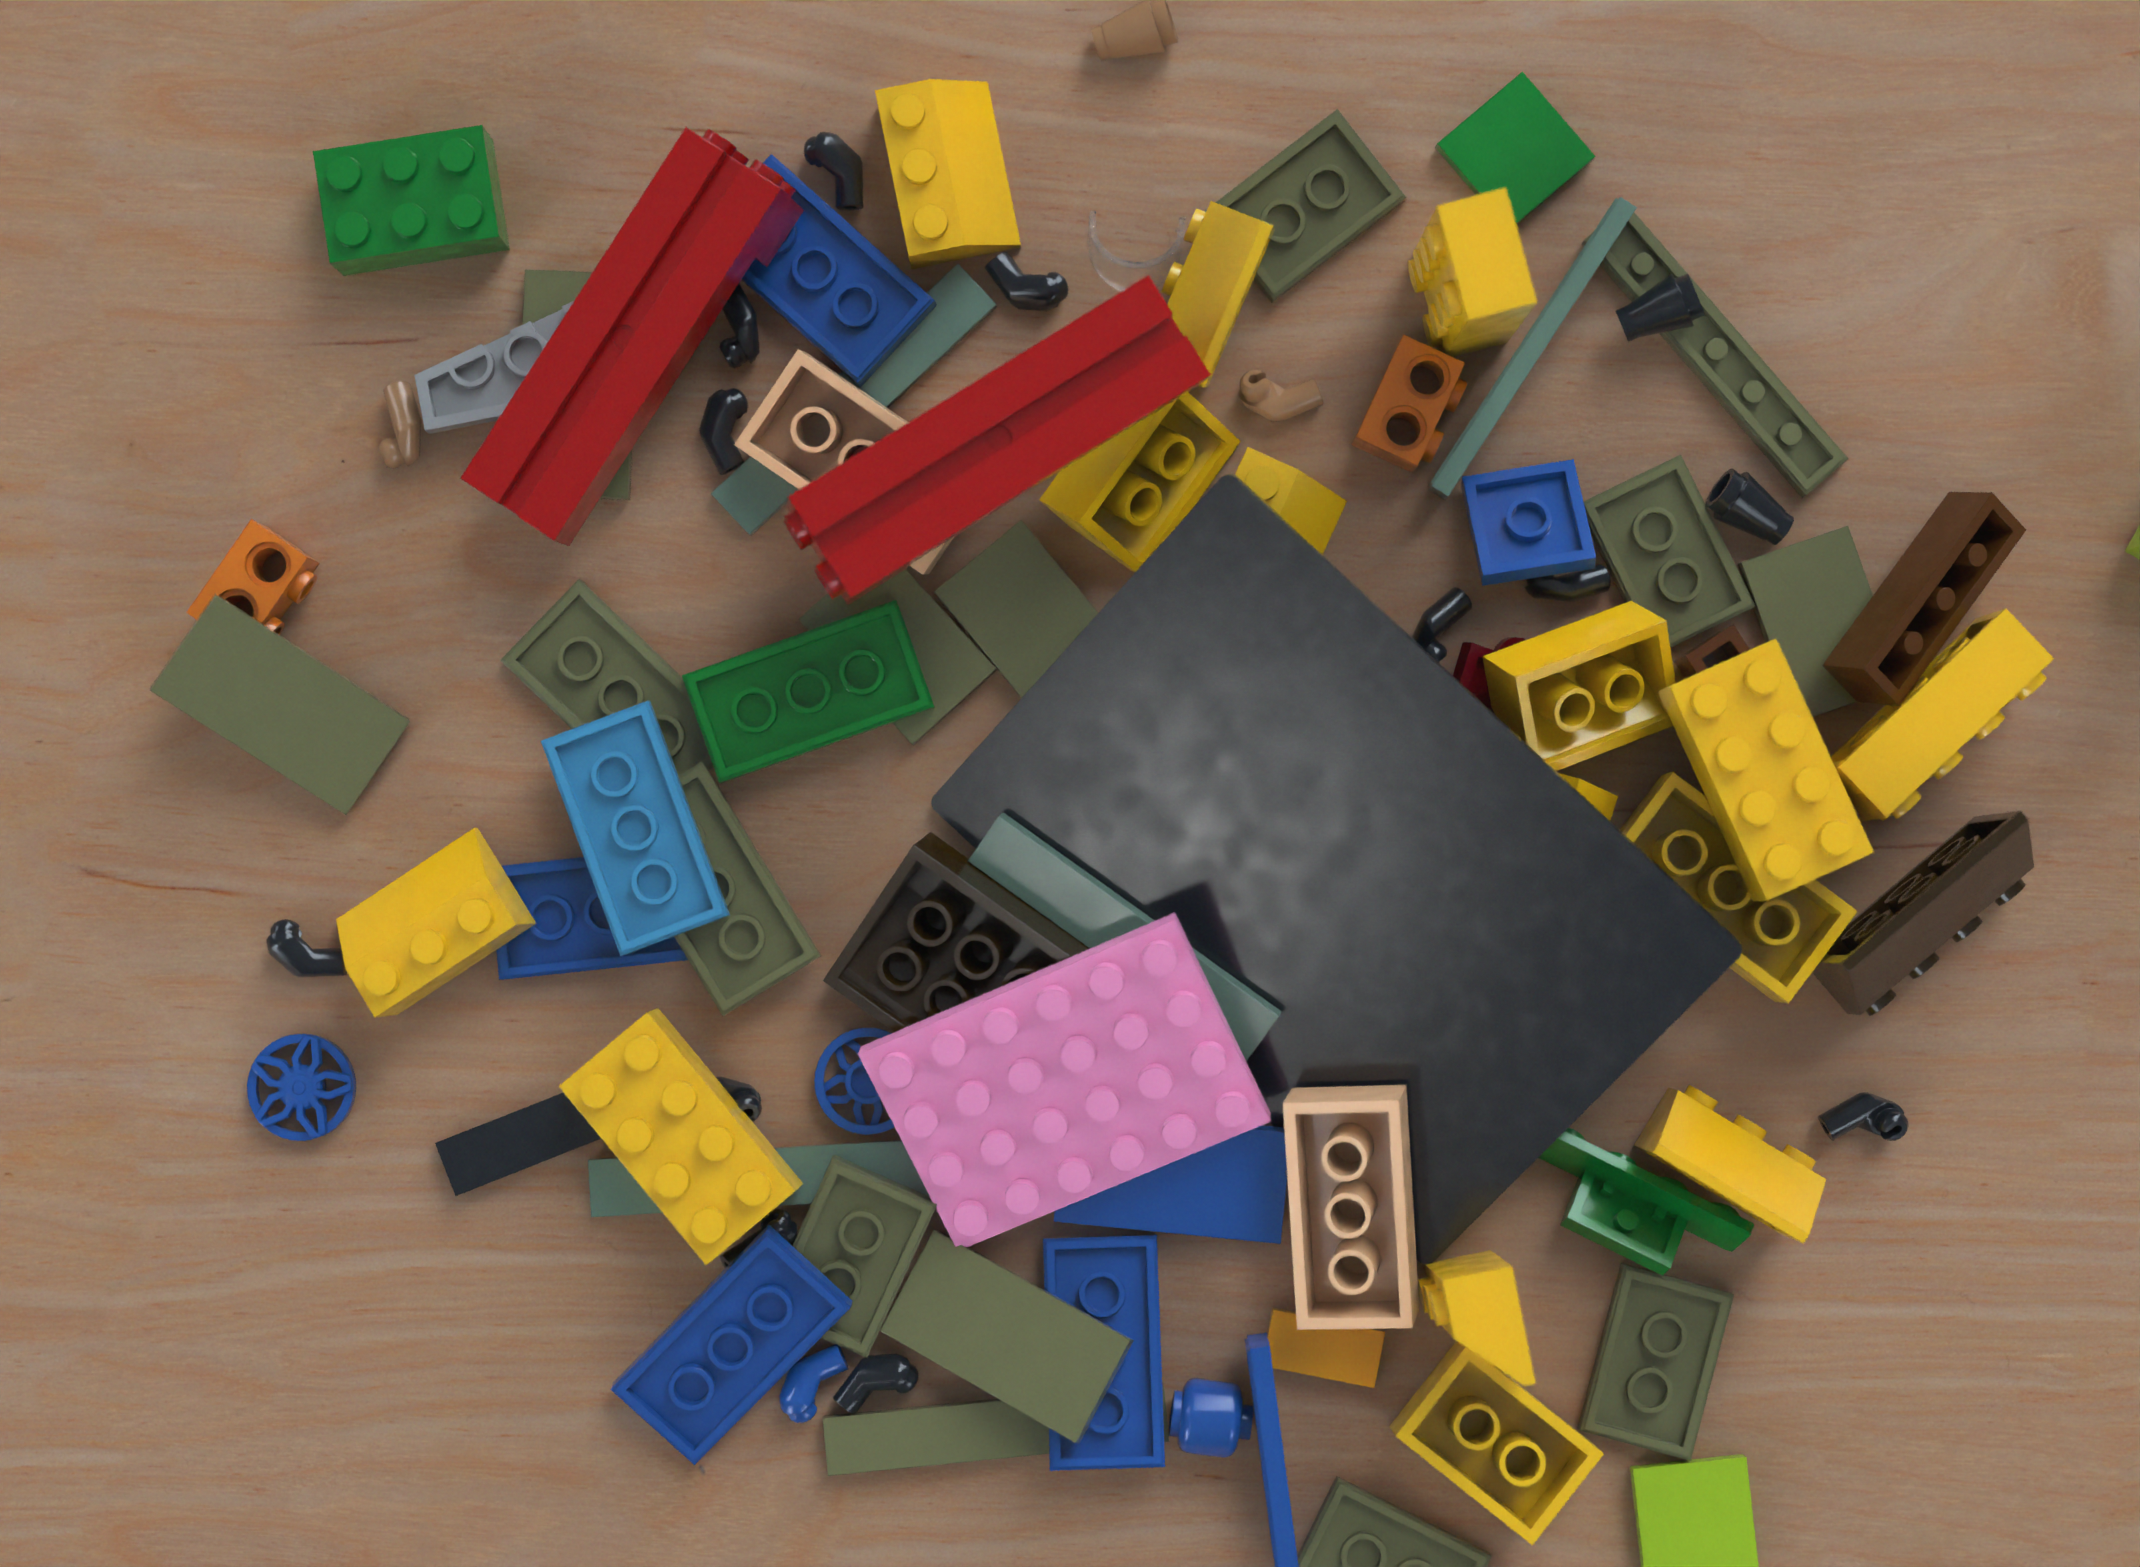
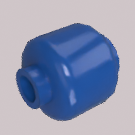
[1169,1378,1253,1458]

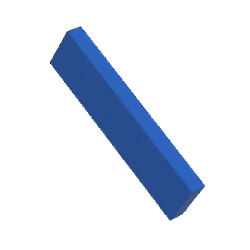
[1245,1333,1299,1567]

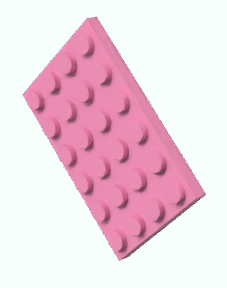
[858,913,1271,1248]

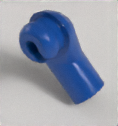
[779,1344,849,1423]

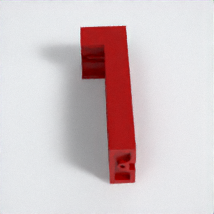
[460,127,804,546]
[783,275,1211,605]

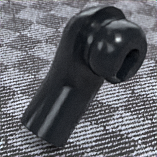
[699,388,748,475]
[1412,587,1472,662]
[266,919,347,977]
[833,1354,918,1414]

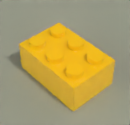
[1389,1341,1604,1546]

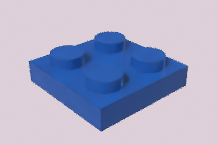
[1461,459,1596,586]

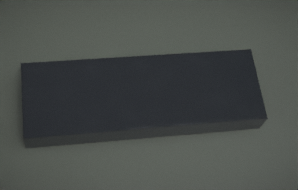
[435,1093,601,1196]

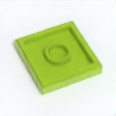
[1630,1454,1759,1567]

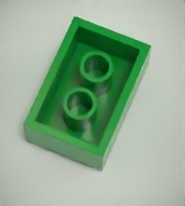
[313,125,510,276]

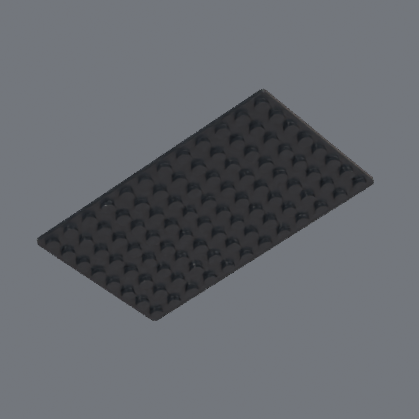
[931,474,1742,1264]

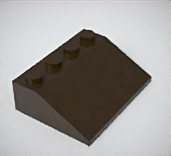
[1812,811,2034,1016]
[823,832,1090,1032]

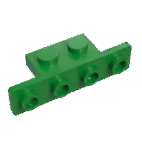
[1538,1128,1754,1276]

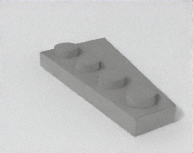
[414,301,574,434]

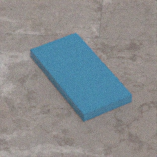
[541,701,730,956]

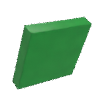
[1435,71,1596,225]

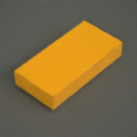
[1267,1308,1385,1388]

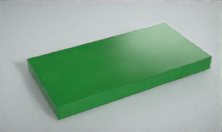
[682,600,935,784]

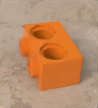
[1351,334,1468,473]
[186,519,320,635]

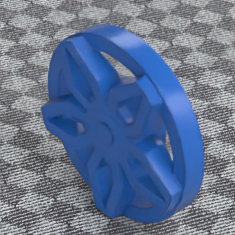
[814,1027,894,1135]
[247,1034,356,1141]

